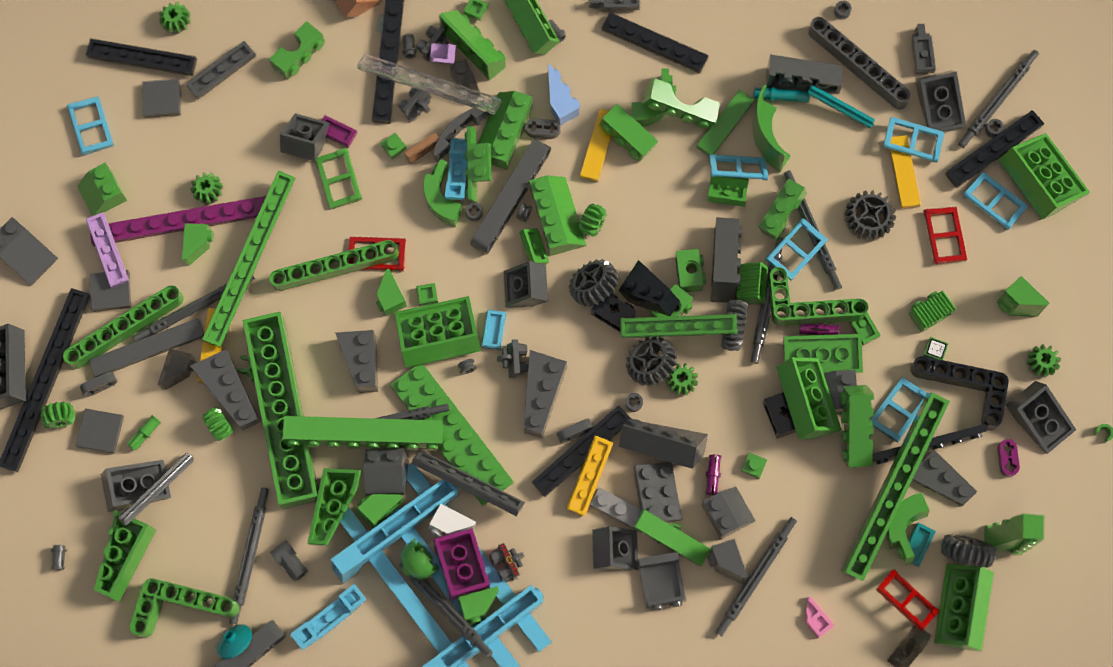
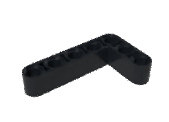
[910,356,1009,431]

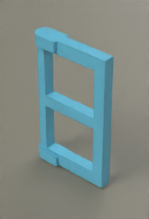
[67,96,114,155]
[883,117,945,163]
[709,154,768,180]
[963,172,1028,230]
[765,218,828,281]
[871,377,927,443]

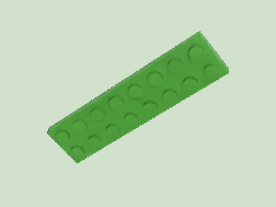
[390,364,514,506]

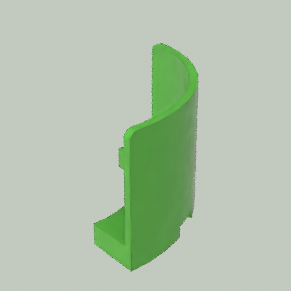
[753,84,790,172]

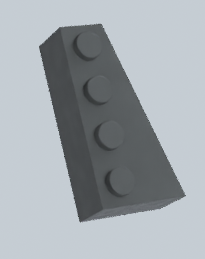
[766,54,842,94]
[710,217,742,303]
[0,324,26,410]
[191,350,260,430]
[523,350,567,439]
[619,419,708,469]

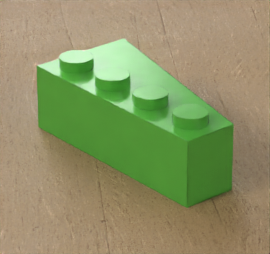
[840,385,874,468]
[94,510,156,602]
[984,514,1044,555]

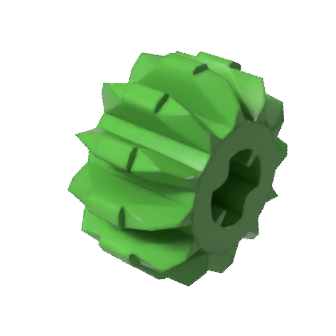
[159,2,190,34]
[190,172,223,204]
[579,204,607,237]
[1027,344,1061,377]
[666,363,698,396]
[41,401,75,429]
[203,407,233,441]

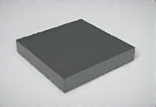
[142,79,181,118]
[90,270,131,312]
[75,408,124,454]

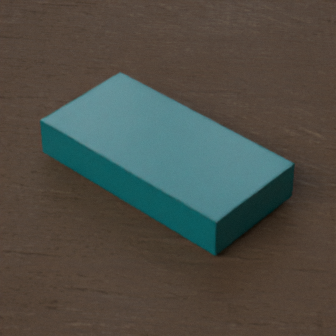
[908,522,936,567]

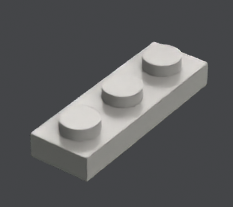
[590,487,642,533]

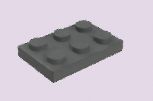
[633,462,682,522]

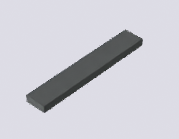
[89,318,204,377]
[411,450,525,516]

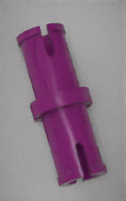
[799,323,839,335]
[705,454,721,495]

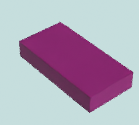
[321,115,357,148]

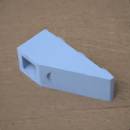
[548,64,580,126]

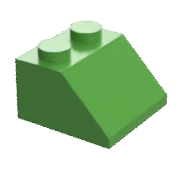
[77,162,127,216]
[997,276,1049,317]

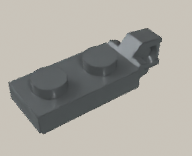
[589,0,640,11]
[912,24,936,74]

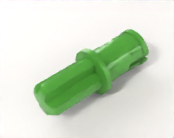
[127,415,161,451]

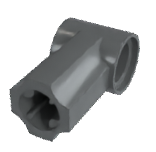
[270,540,308,581]

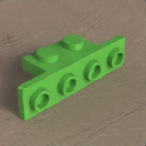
[465,126,492,203]

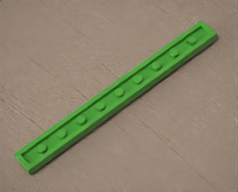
[202,170,296,348]

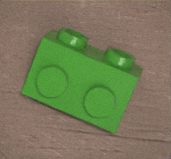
[707,176,749,207]

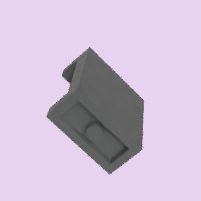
[638,552,686,611]

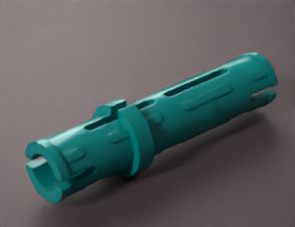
[753,87,810,103]

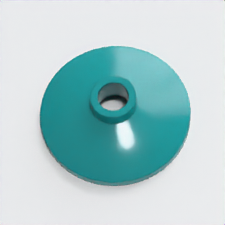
[216,624,252,659]

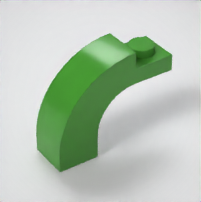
[631,68,676,126]
[424,159,463,227]
[888,492,929,565]

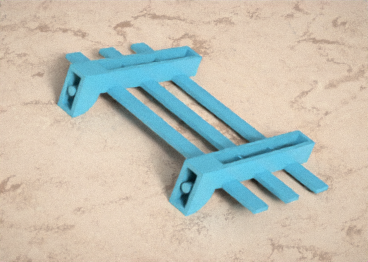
[331,464,552,667]

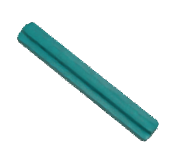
[808,85,875,128]

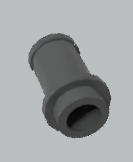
[549,19,566,43]
[402,34,417,59]
[51,545,67,570]

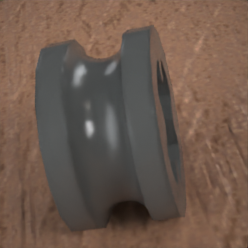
[834,0,852,19]
[985,119,1004,138]
[466,203,483,221]
[517,203,532,222]
[458,359,477,375]
[626,393,643,412]

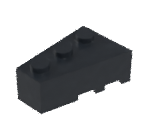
[618,260,680,317]

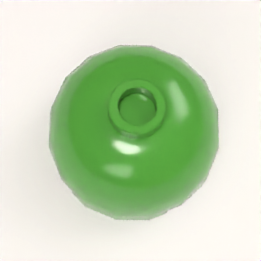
[401,539,439,579]

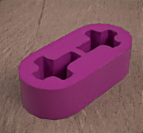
[997,439,1020,477]

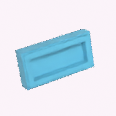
[481,310,506,350]

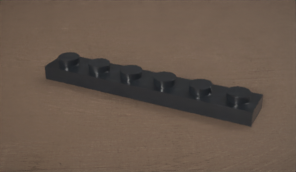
[602,12,709,74]
[86,38,197,76]
[945,110,1045,188]
[532,405,631,497]
[873,424,987,465]

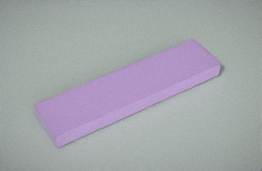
[86,212,129,288]

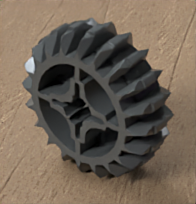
[844,190,896,241]
[568,259,619,307]
[721,299,748,351]
[626,337,678,387]
[941,534,996,568]

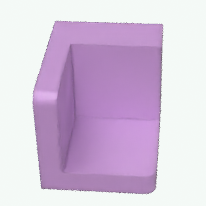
[430,43,456,64]

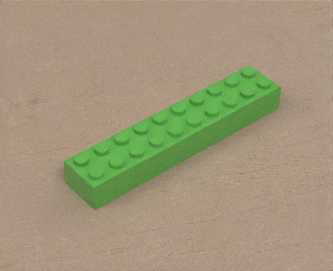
[243,312,319,509]

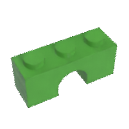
[269,21,325,80]
[759,179,807,240]

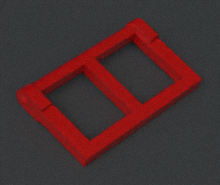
[923,207,968,265]
[348,237,406,271]
[876,569,940,632]

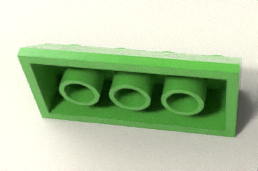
[439,10,506,81]
[478,91,533,170]
[529,175,586,256]
[776,357,842,439]
[934,564,994,651]

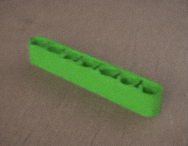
[269,240,399,291]
[63,285,184,369]

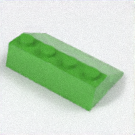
[999,133,1090,220]
[395,296,481,368]

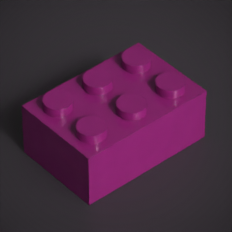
[433,528,490,601]

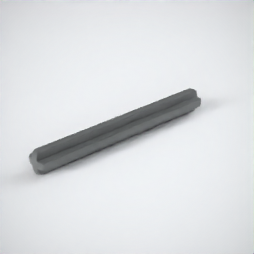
[118,453,194,526]

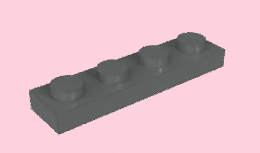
[186,41,256,100]

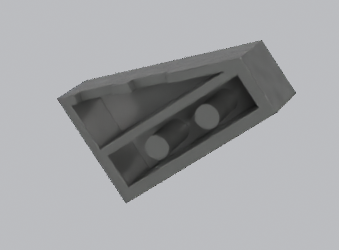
[335,330,378,393]

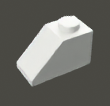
[429,504,476,537]

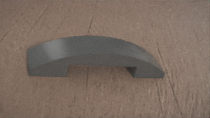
[434,104,490,163]

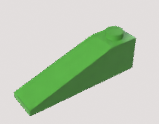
[307,468,361,546]

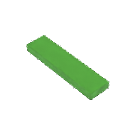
[697,90,754,156]
[633,510,710,566]

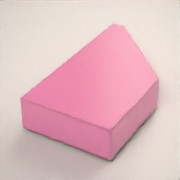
[805,596,834,639]

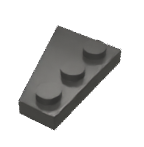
[912,450,977,506]

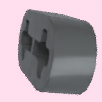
[525,119,560,139]
[80,372,117,397]
[556,418,593,444]

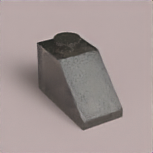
[449,59,482,106]
[157,348,196,390]
[887,625,932,667]

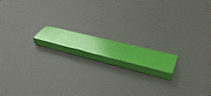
[620,314,737,338]

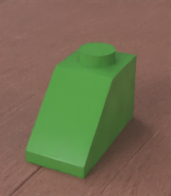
[182,224,214,266]
[376,269,407,316]
[357,494,403,528]
[458,586,499,625]

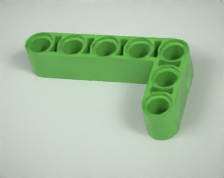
[768,267,869,326]
[130,578,239,638]

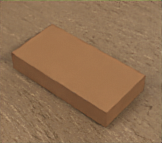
[404,132,439,164]

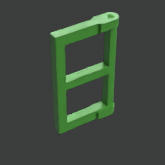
[316,148,362,209]

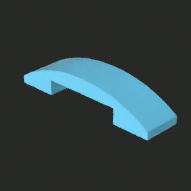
[445,138,468,200]
[290,584,367,650]

